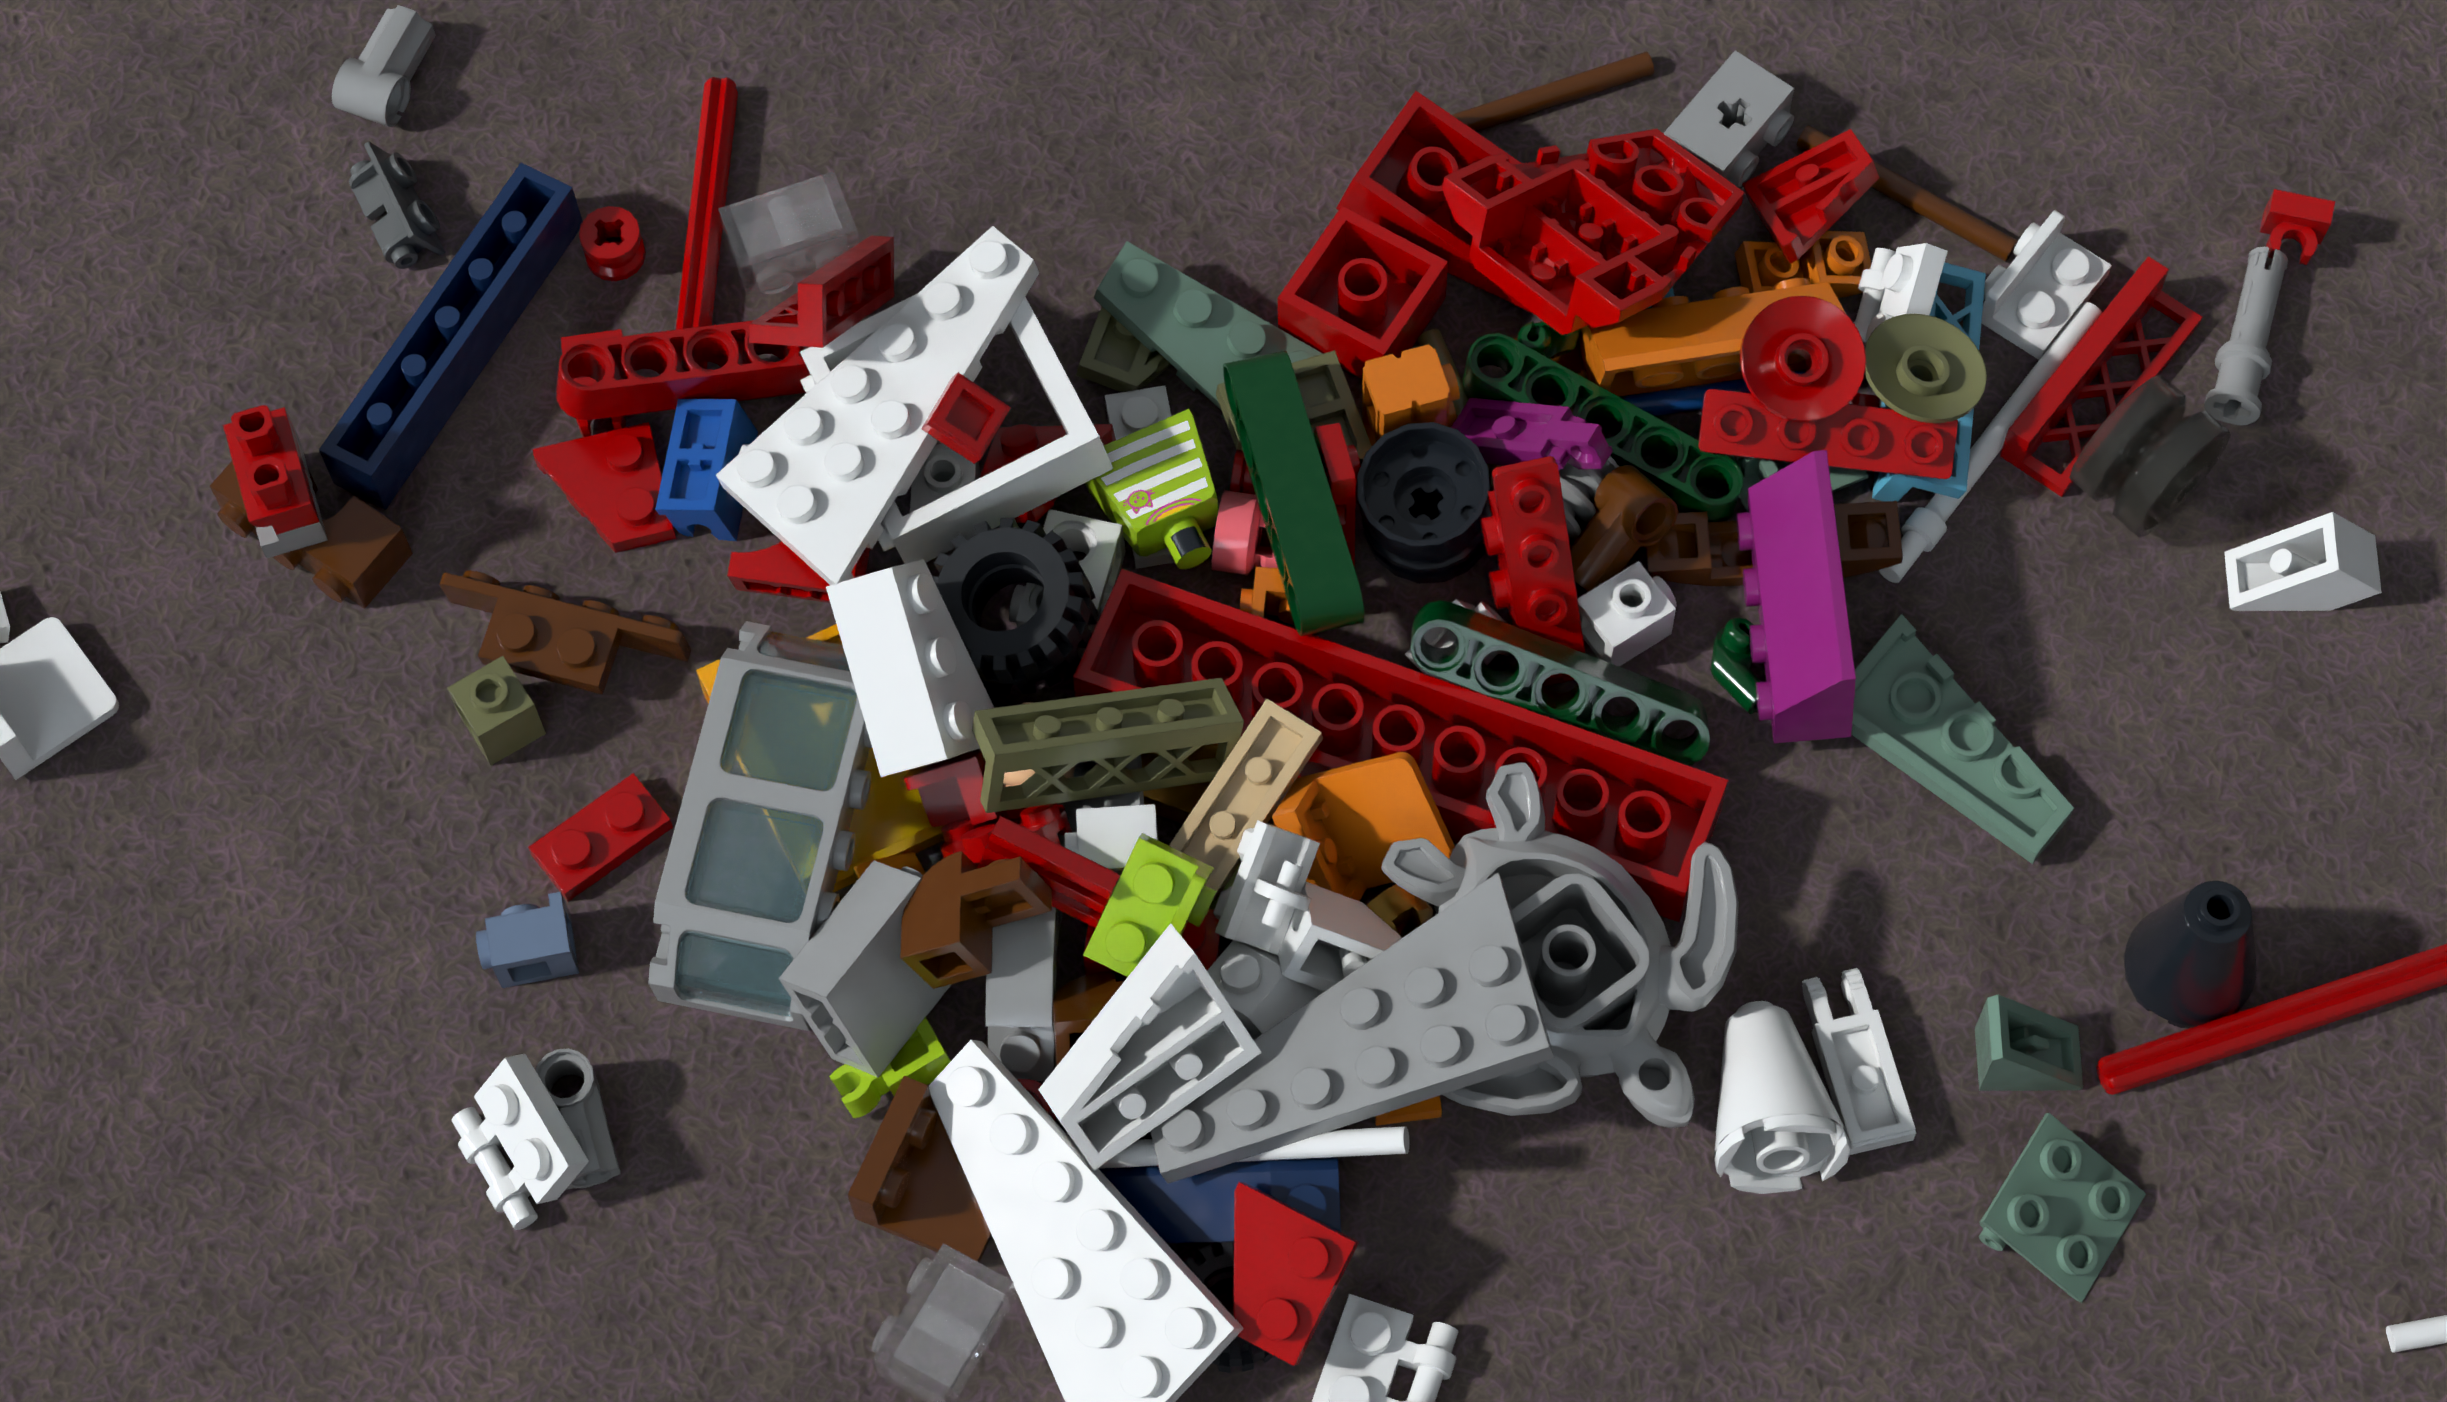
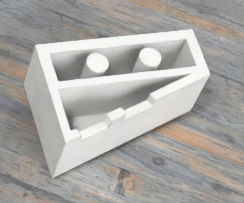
[1038,923,1262,1171]

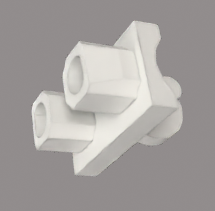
[1213,820,1320,955]

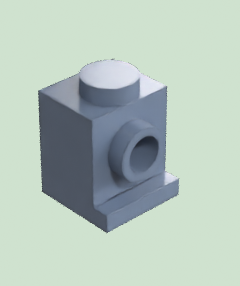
[476,892,579,988]

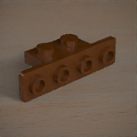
[439,570,691,695]

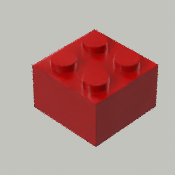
[1277,206,1448,379]

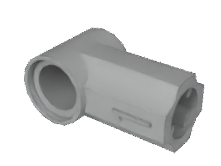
[332,5,436,127]
[535,1048,621,1190]

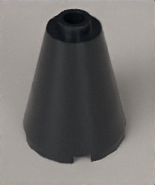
[2123,881,2257,1028]

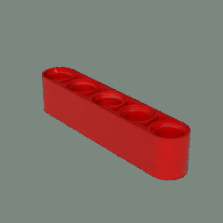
[556,320,811,420]

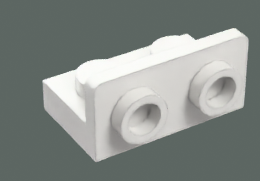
[1982,210,2112,360]

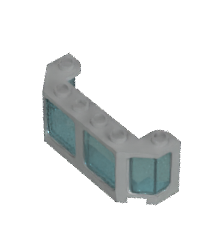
[648,621,872,1031]

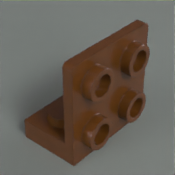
[848,1076,992,1267]

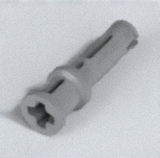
[2204,247,2288,425]

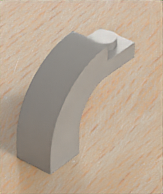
[986,907,1063,1081]

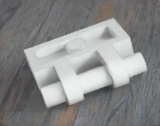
[1853,243,1948,347]
[452,1054,589,1230]
[1312,1294,1458,1402]

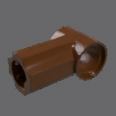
[1570,465,1678,592]

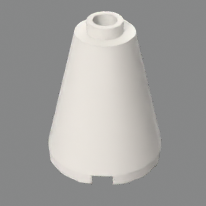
[1714,1001,1851,1194]

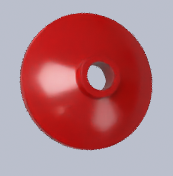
[1740,296,1866,422]

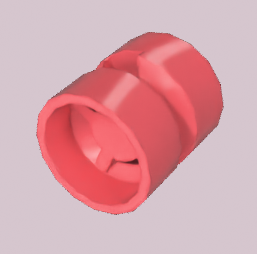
[1212,490,1278,575]

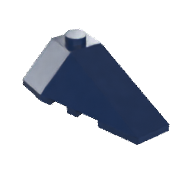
[1099,1129,1341,1243]

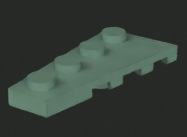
[1094,241,1323,420]

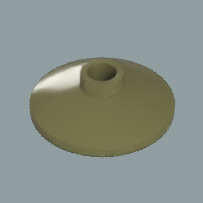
[1864,314,1987,423]

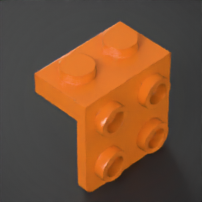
[1272,752,1455,901]

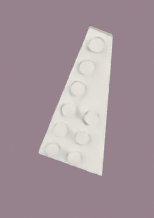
[716,226,1039,585]

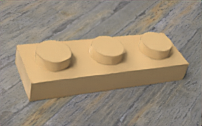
[1169,699,1323,901]

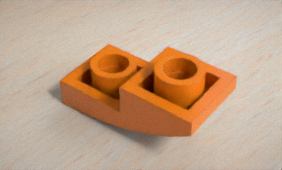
[1735,231,1871,298]

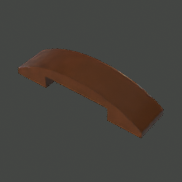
[1646,501,1903,587]

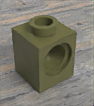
[447,656,546,766]

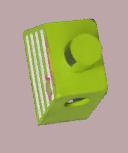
[1085,409,1219,569]

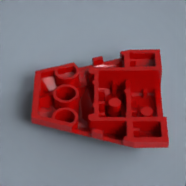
[1442,129,1745,335]

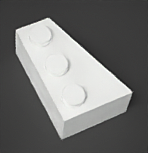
[826,559,994,777]

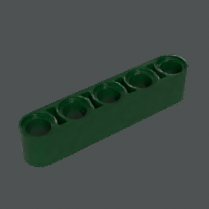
[1463,333,1743,522]
[1223,351,1364,636]
[1410,600,1710,766]

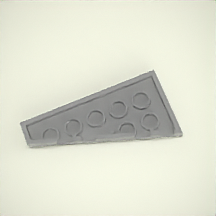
[1151,873,1555,1184]

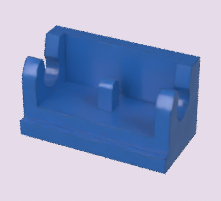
[655,399,758,542]

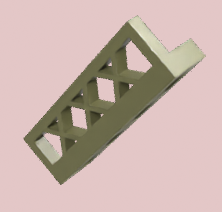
[972,678,1244,813]

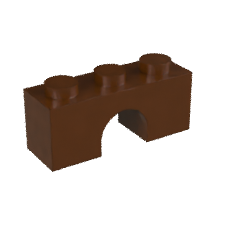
[210,461,413,609]

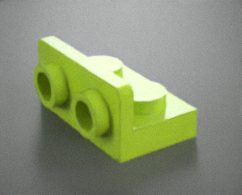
[1083,833,1217,977]

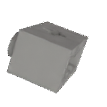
[1664,50,1794,188]

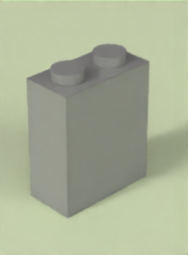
[779,860,951,1078]

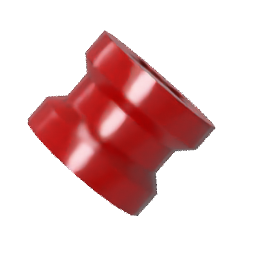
[579,206,646,281]

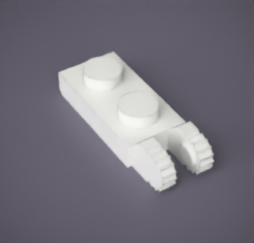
[1802,968,1916,1155]

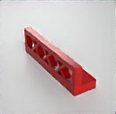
[749,235,894,348]
[2000,256,2203,497]

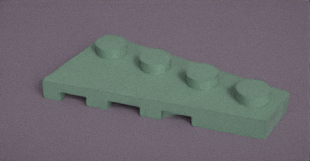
[1851,614,2074,864]

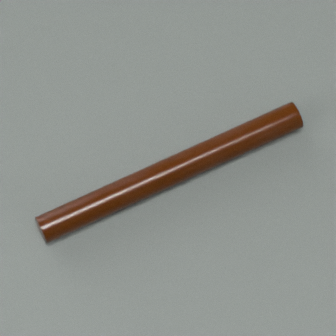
[1452,51,1654,132]
[1797,125,2018,262]

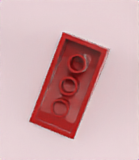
[1336,91,1534,314]

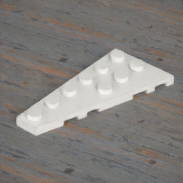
[929,1040,1244,1402]

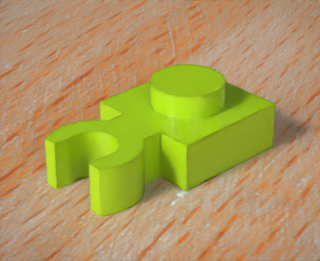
[829,1017,951,1118]

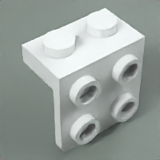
[0,617,119,780]

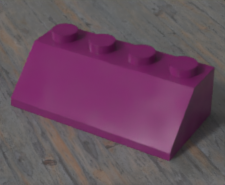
[1737,450,1856,743]

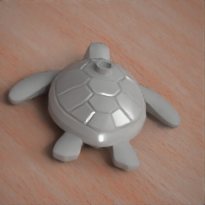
[1381,762,1739,1129]

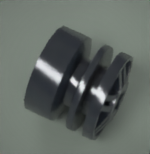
[1357,422,1491,584]

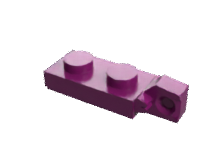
[1451,398,1613,470]

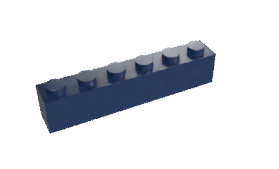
[319,163,583,510]

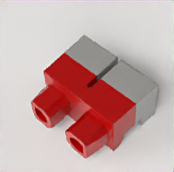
[223,405,328,559]

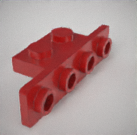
[1698,389,1958,479]
[1481,456,1585,686]

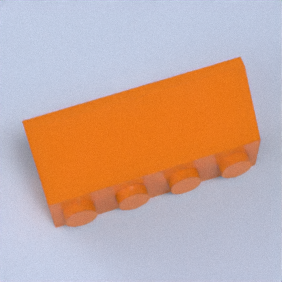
[1579,278,1847,397]

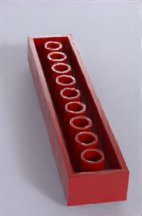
[1073,569,1728,922]

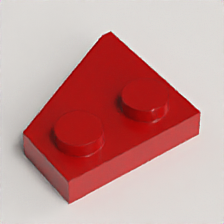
[532,422,676,553]
[1234,1182,1359,1366]

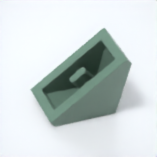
[1975,994,2083,1091]

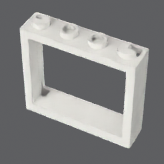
[800,294,1113,564]

